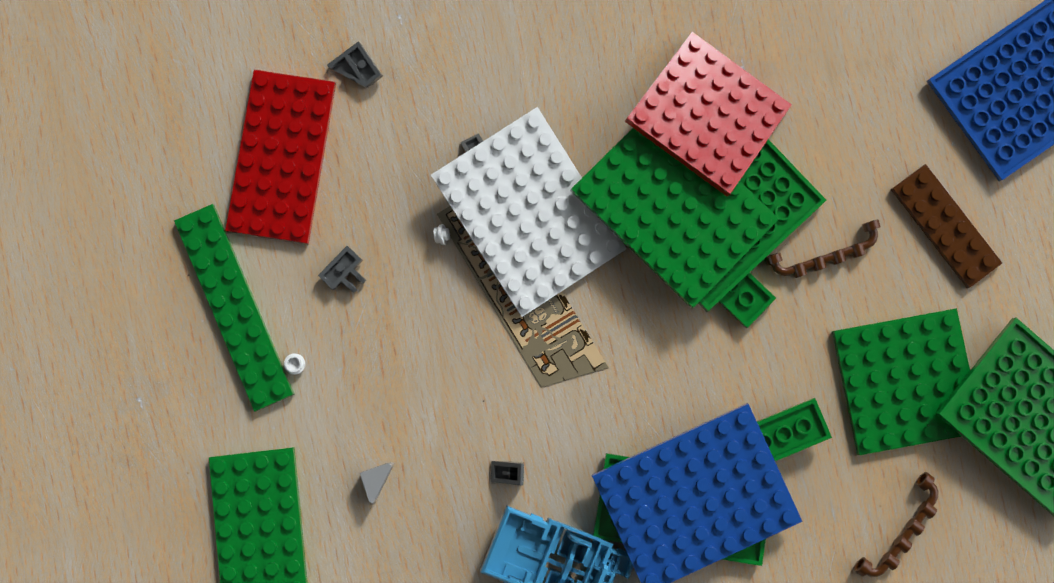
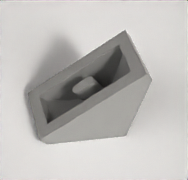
[360,462,394,504]

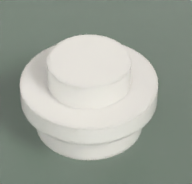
[433,224,450,245]
[284,354,305,375]

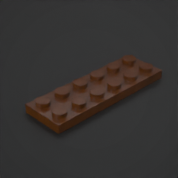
[890,164,1002,288]

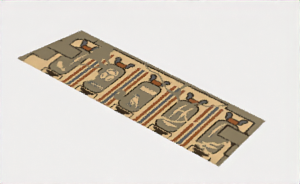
[437,206,609,388]

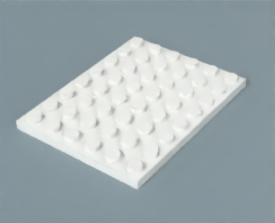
[431,107,627,317]

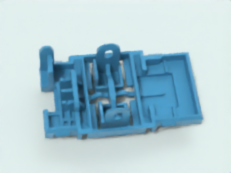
[480,505,633,583]

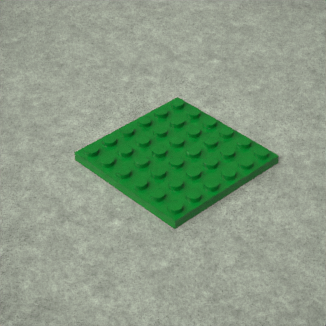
[832,308,970,455]

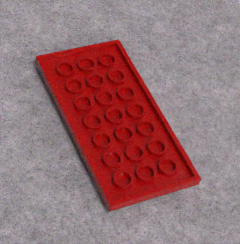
[225,70,336,244]

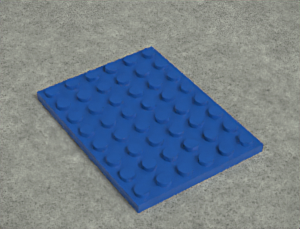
[927,0,1054,182]
[592,403,803,583]

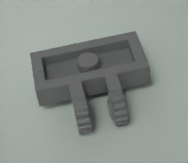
[318,246,366,293]

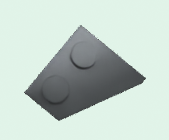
[327,41,383,88]

